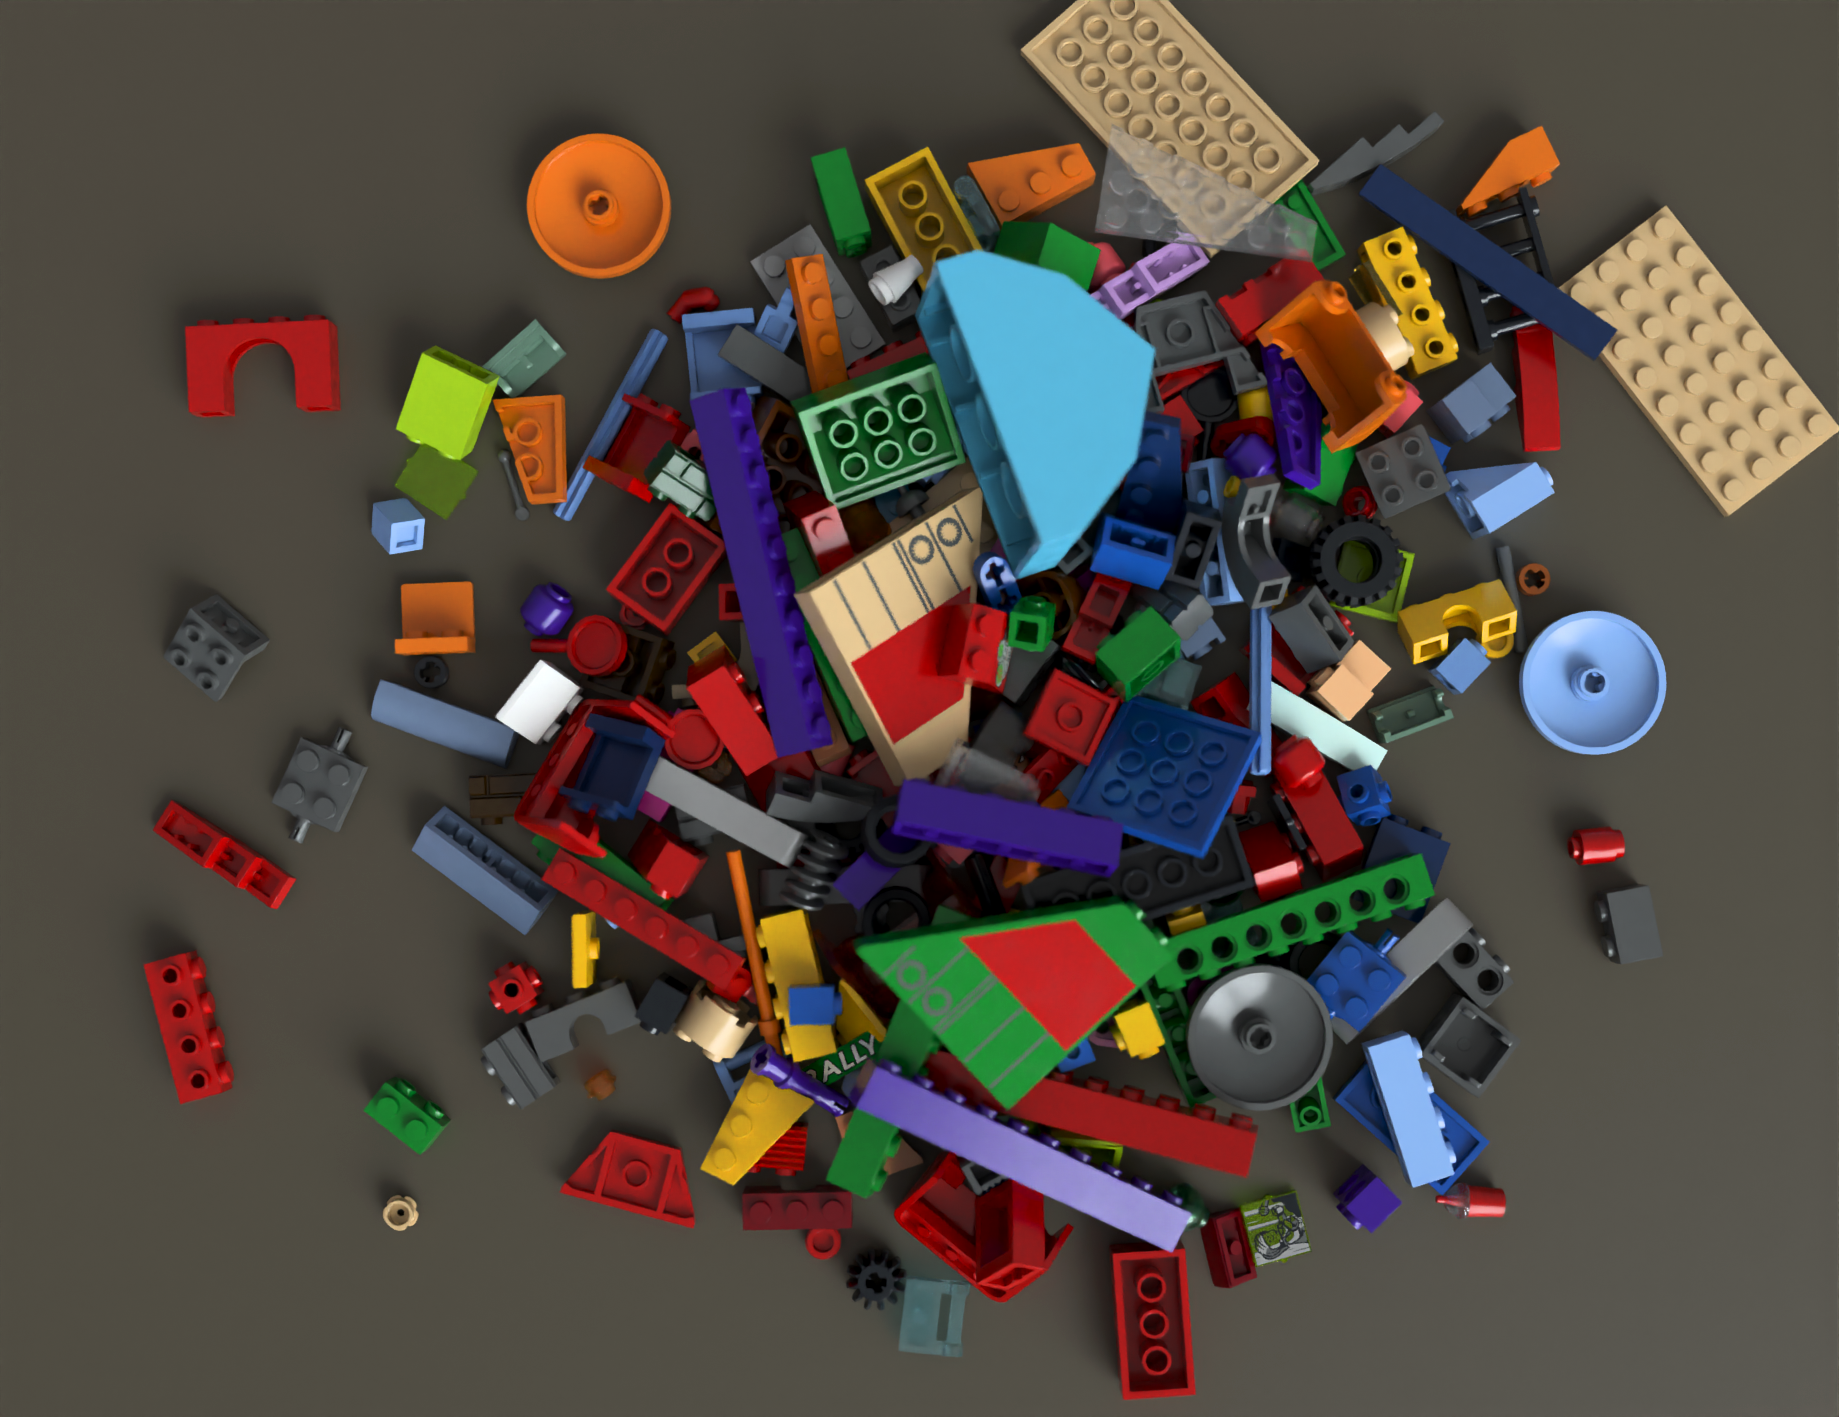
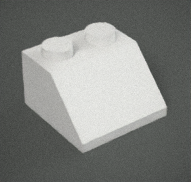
[495,659,585,745]

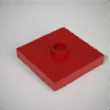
[1022,668,1118,767]

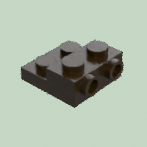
[579,623,676,704]

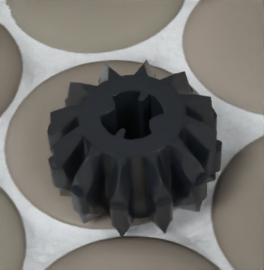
[846,1247,907,1311]

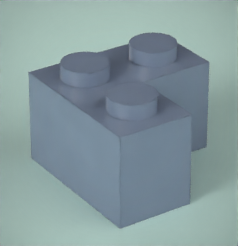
[1426,362,1517,444]

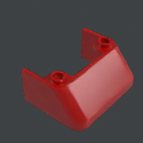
[514,699,676,858]
[894,1149,1074,1303]

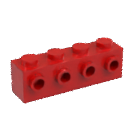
[143,950,234,1104]

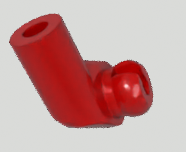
[666,286,720,324]

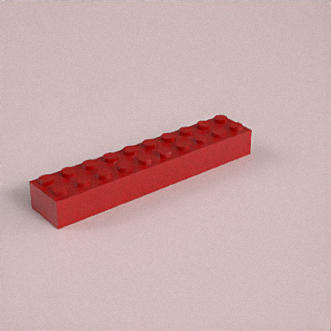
[925,1043,1259,1178]

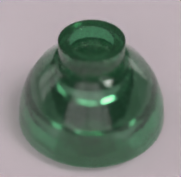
[1170,1183,1210,1233]

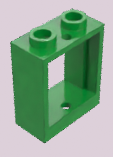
[811,147,872,258]

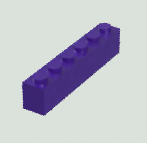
[891,778,1123,878]

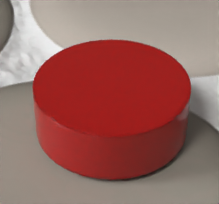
[805,1229,841,1260]

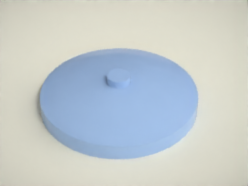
[1519,611,1666,755]

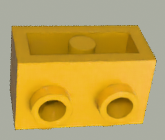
[1109,995,1165,1060]

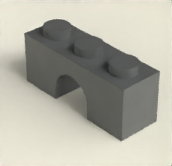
[525,976,641,1063]

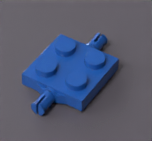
[1306,928,1407,1033]

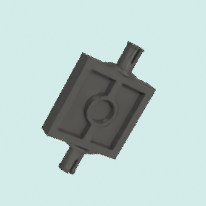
[271,727,368,843]

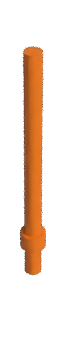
[726,849,783,1056]

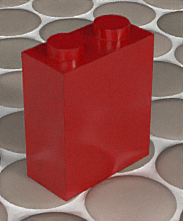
[783,490,855,578]

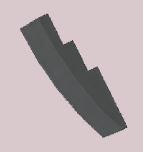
[1307,111,1444,197]
[718,324,812,405]

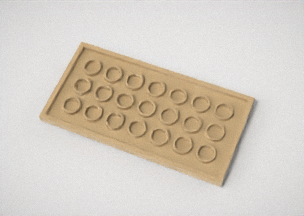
[1021,0,1319,259]
[1559,205,1839,517]

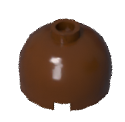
[1017,568,1085,640]

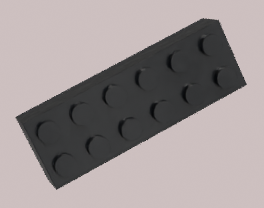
[1020,813,1255,922]

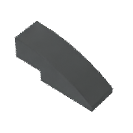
[766,770,883,823]

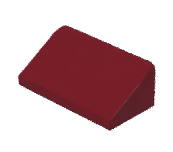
[1198,1207,1257,1289]

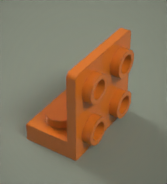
[395,582,476,656]

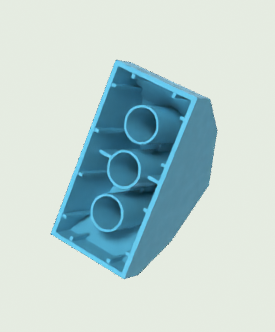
[915,250,1155,580]

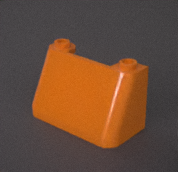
[1255,280,1407,453]

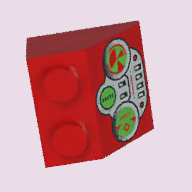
[938,603,1013,694]

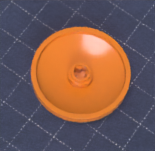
[527,133,671,279]

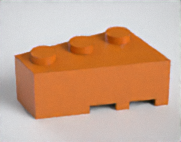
[967,143,1096,234]

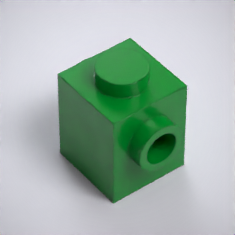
[1007,596,1056,652]

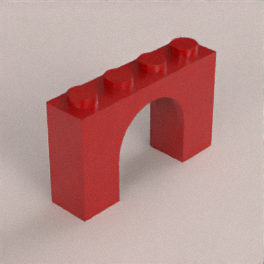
[185,315,341,418]

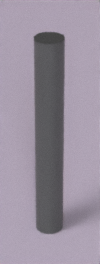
[1495,546,1528,653]

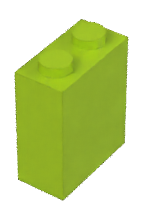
[396,345,500,460]

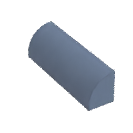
[371,679,520,769]
[412,805,558,935]

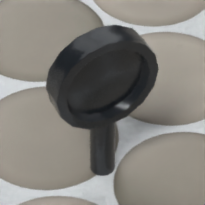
[1180,366,1238,462]

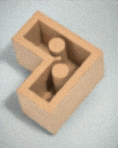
[1305,640,1391,722]

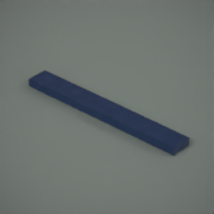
[1359,164,1618,361]

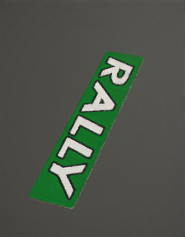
[802,1031,883,1086]

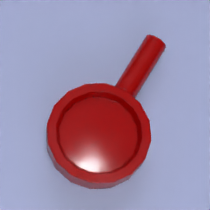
[530,615,628,677]
[634,694,725,770]

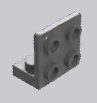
[1355,424,1451,519]
[164,594,270,702]

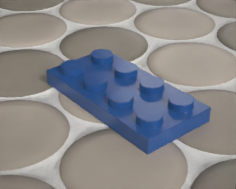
[1333,1060,1490,1196]

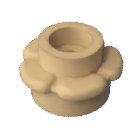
[383,1195,419,1231]

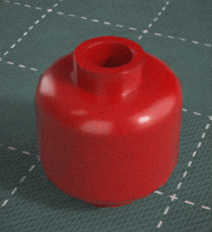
[1271,734,1325,790]

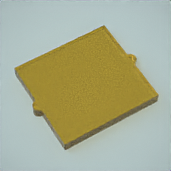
[1348,261,1402,317]

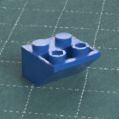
[1090,512,1176,590]

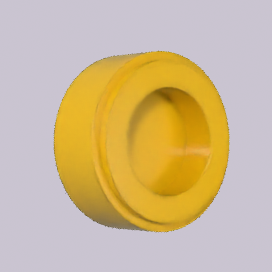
[1476,633,1514,658]

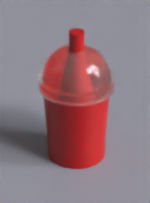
[1435,1182,1506,1219]

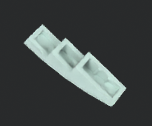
[1246,681,1387,771]

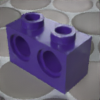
[1333,1164,1403,1234]

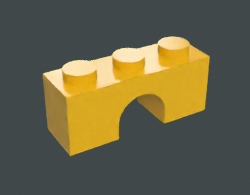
[1398,579,1517,664]

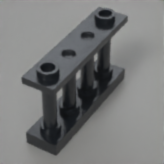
[1449,187,1555,355]

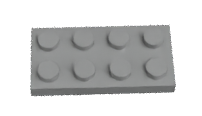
[750,224,886,371]

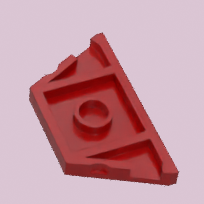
[560,1129,696,1228]

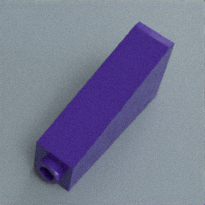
[833,824,917,911]

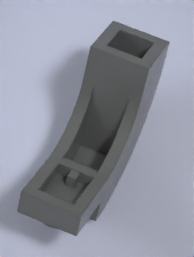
[1222,474,1291,610]

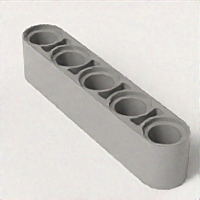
[645,755,809,868]
[1331,898,1474,1045]

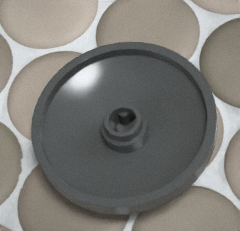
[1185,963,1333,1111]

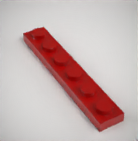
[541,848,746,991]

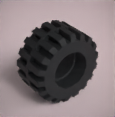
[1306,515,1403,608]

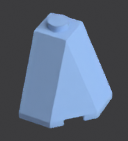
[1445,462,1555,540]

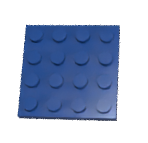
[1067,695,1262,858]

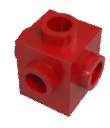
[488,961,544,1015]

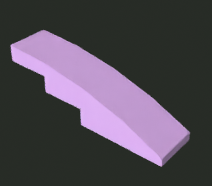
[1090,233,1210,320]

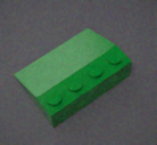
[790,352,966,510]

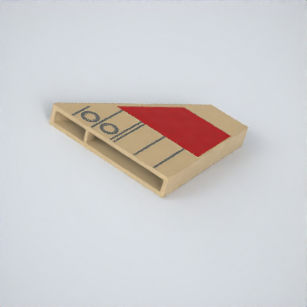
[794,487,983,786]

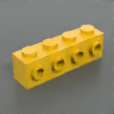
[1357,227,1458,380]

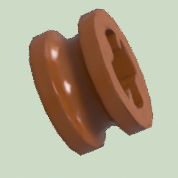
[1515,563,1551,596]

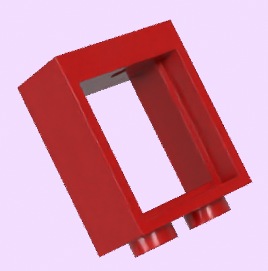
[976,1178,1045,1290]

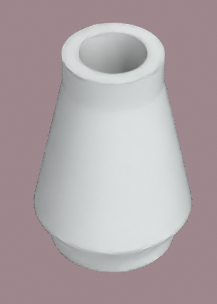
[868,255,924,305]

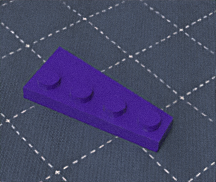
[1260,343,1322,490]

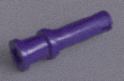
[750,1043,849,1117]

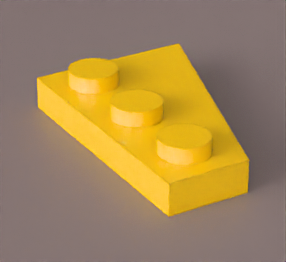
[700,1070,815,1186]

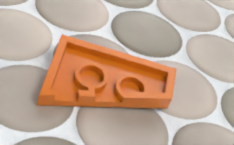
[492,394,567,505]

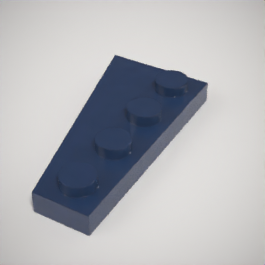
[1115,411,1183,533]

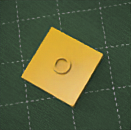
[572,910,600,988]

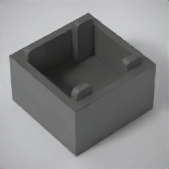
[1418,993,1521,1098]

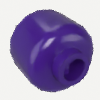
[1223,433,1277,480]
[520,582,574,637]

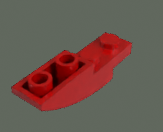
[1061,573,1132,665]

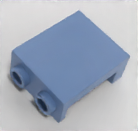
[682,308,763,404]

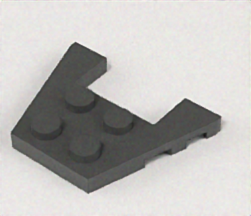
[1133,290,1268,414]

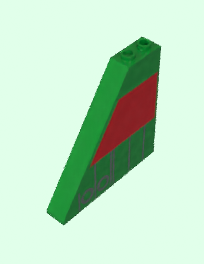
[853,896,1173,1110]

